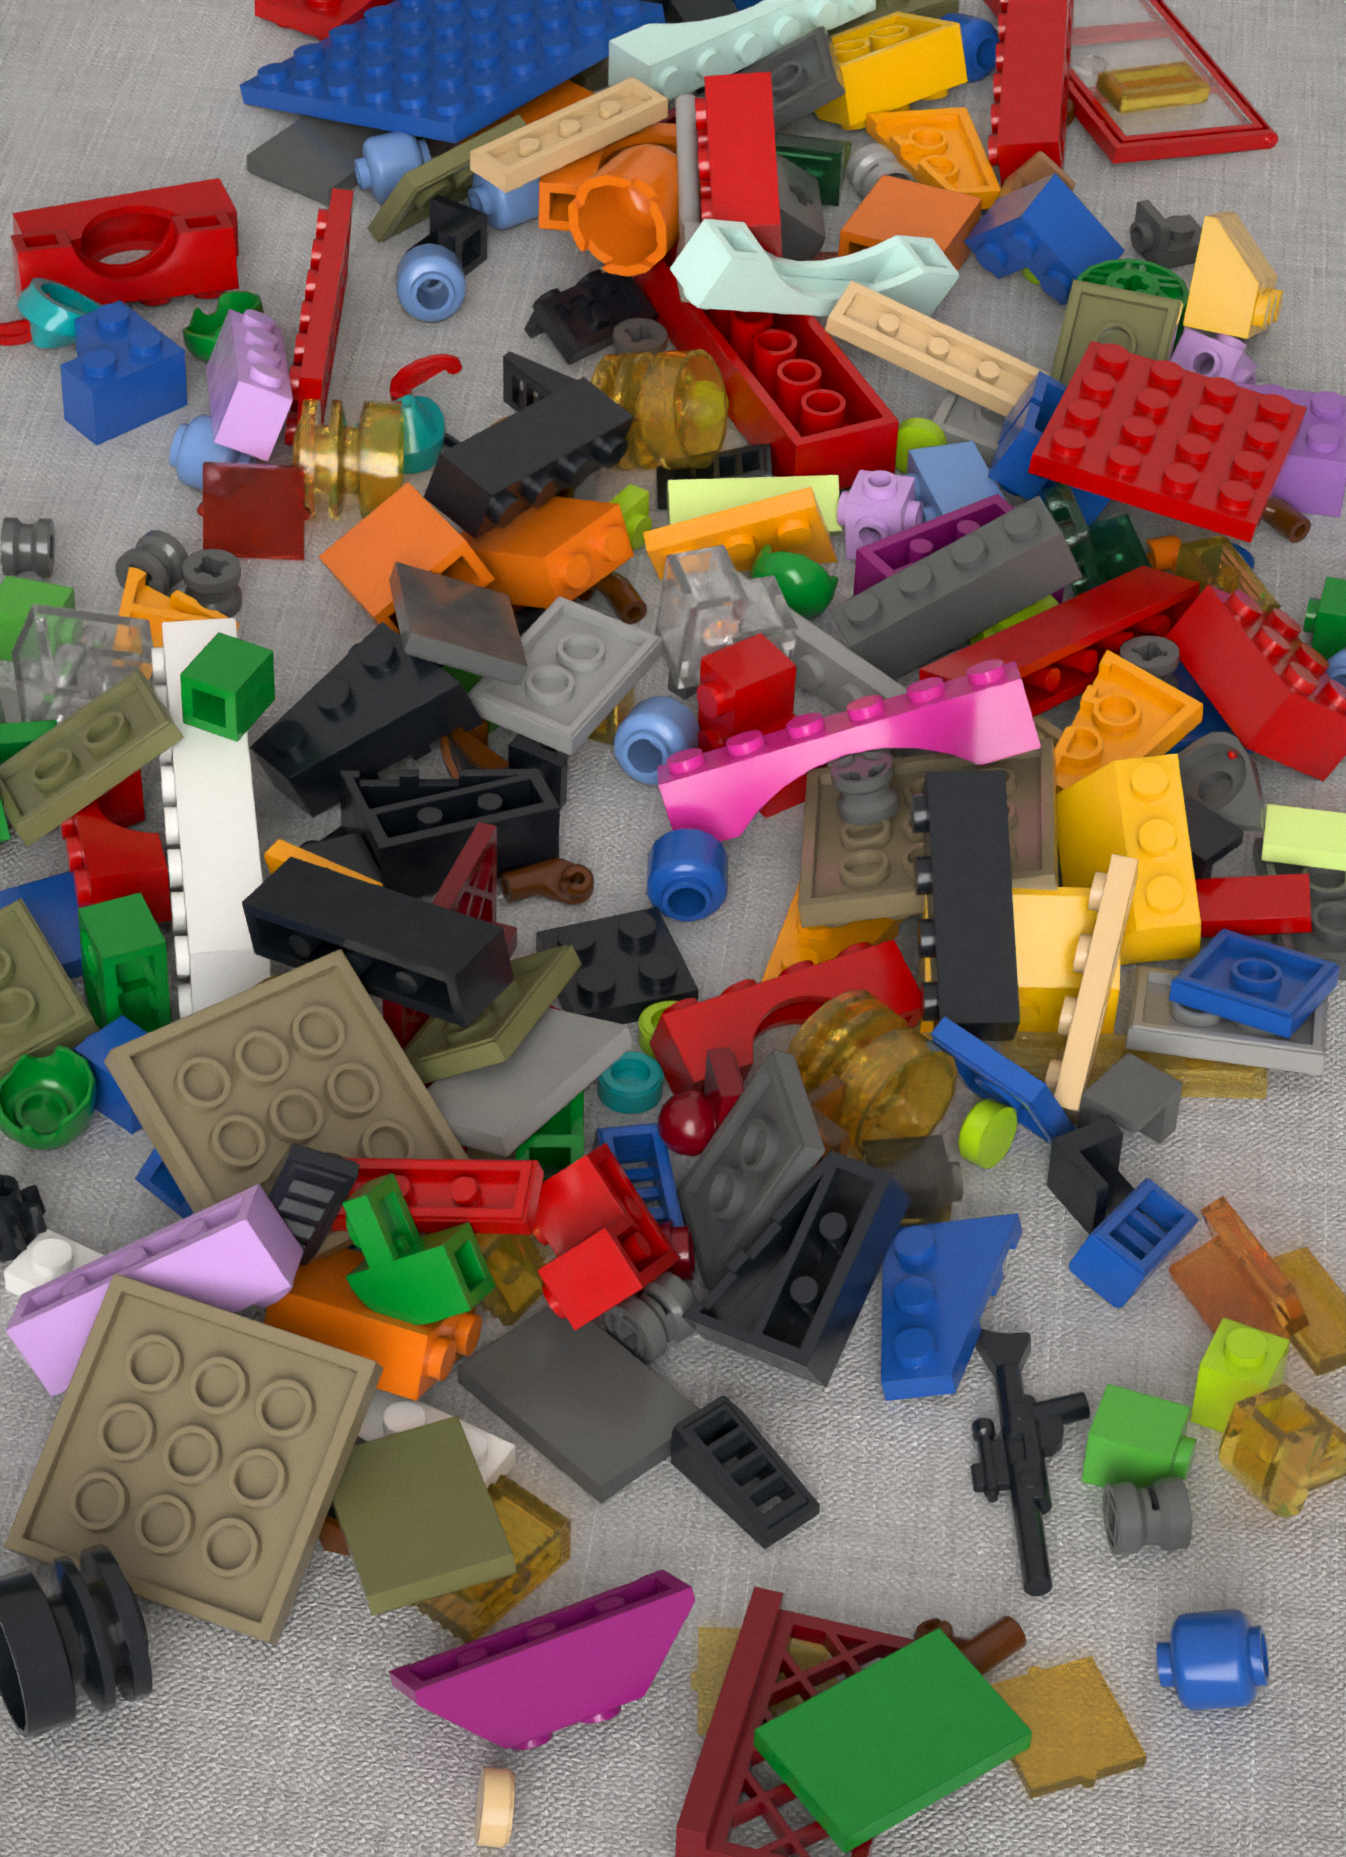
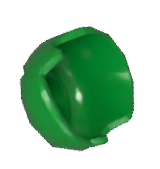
[182,291,264,363]
[749,545,838,620]
[0,1045,97,1150]

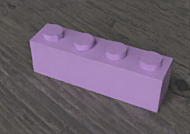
[206,309,293,462]
[5,1184,304,1397]

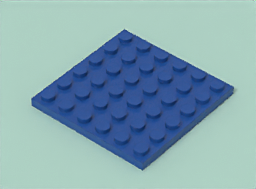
[239,0,666,143]

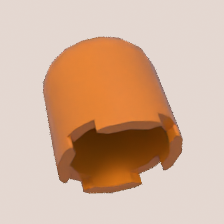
[568,143,680,277]

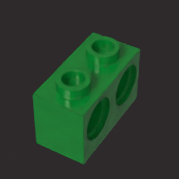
[78,892,171,1033]

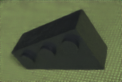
[250,622,483,818]

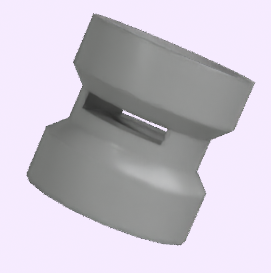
[846,143,915,199]

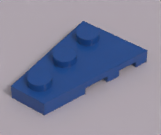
[881,1213,1023,1401]

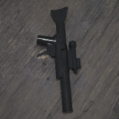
[970,1329,1090,1596]

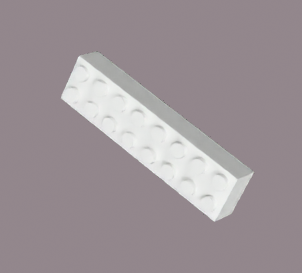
[151,618,271,1019]

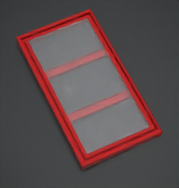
[983,0,1278,164]

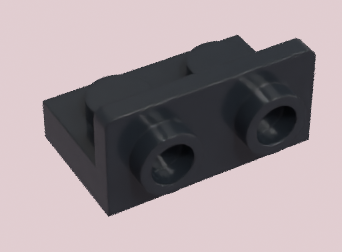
[524,270,659,364]

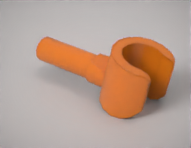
[1142,535,1207,595]

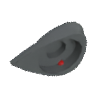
[1178,732,1264,831]

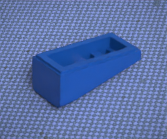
[592,1123,684,1226]
[1069,1177,1199,1308]

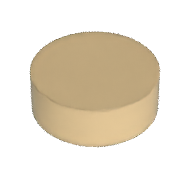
[475,1767,515,1848]

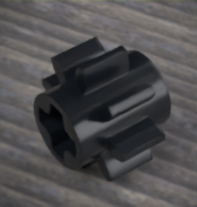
[0,1175,47,1261]

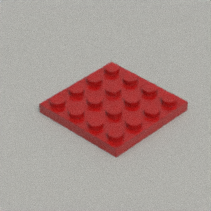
[1028,341,1307,543]

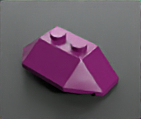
[389,1569,695,1750]

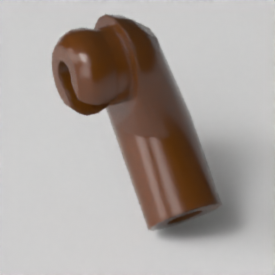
[1262,495,1311,543]
[578,571,647,624]
[499,858,594,906]
[913,1616,1026,1676]

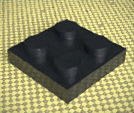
[536,907,699,1024]

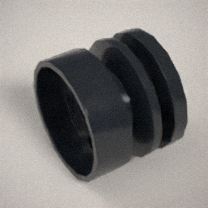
[0,1543,152,1738]

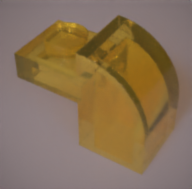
[1219,1383,1346,1517]

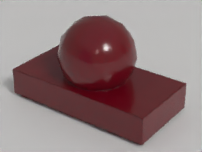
[657,1047,745,1157]

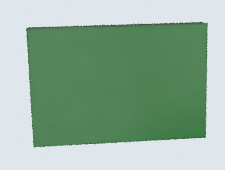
[753,1628,1032,1854]

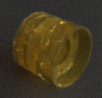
[590,349,728,472]
[293,399,404,520]
[786,990,958,1168]

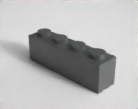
[829,495,1082,680]

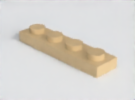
[470,77,668,193]
[825,280,1050,417]
[1045,854,1138,1125]

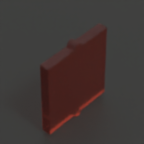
[197,462,311,561]

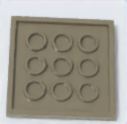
[798,738,1058,928]
[104,949,469,1266]
[4,1273,384,1646]

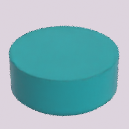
[597,1051,664,1114]

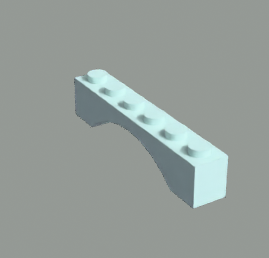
[608,0,876,102]
[670,219,960,317]

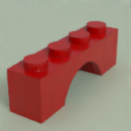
[12,178,239,261]
[10,210,239,306]
[59,768,172,923]
[649,939,921,1095]

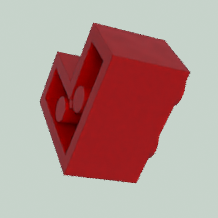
[697,633,828,818]
[533,1143,680,1330]

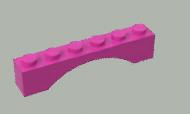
[657,659,1041,842]

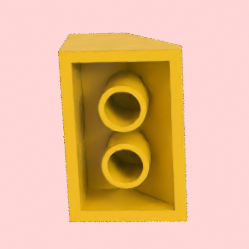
[814,11,968,130]
[1183,211,1284,339]
[1057,753,1201,965]
[917,887,1120,1036]

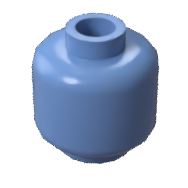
[354,131,431,204]
[468,173,540,230]
[395,243,467,322]
[169,414,258,496]
[613,696,700,785]

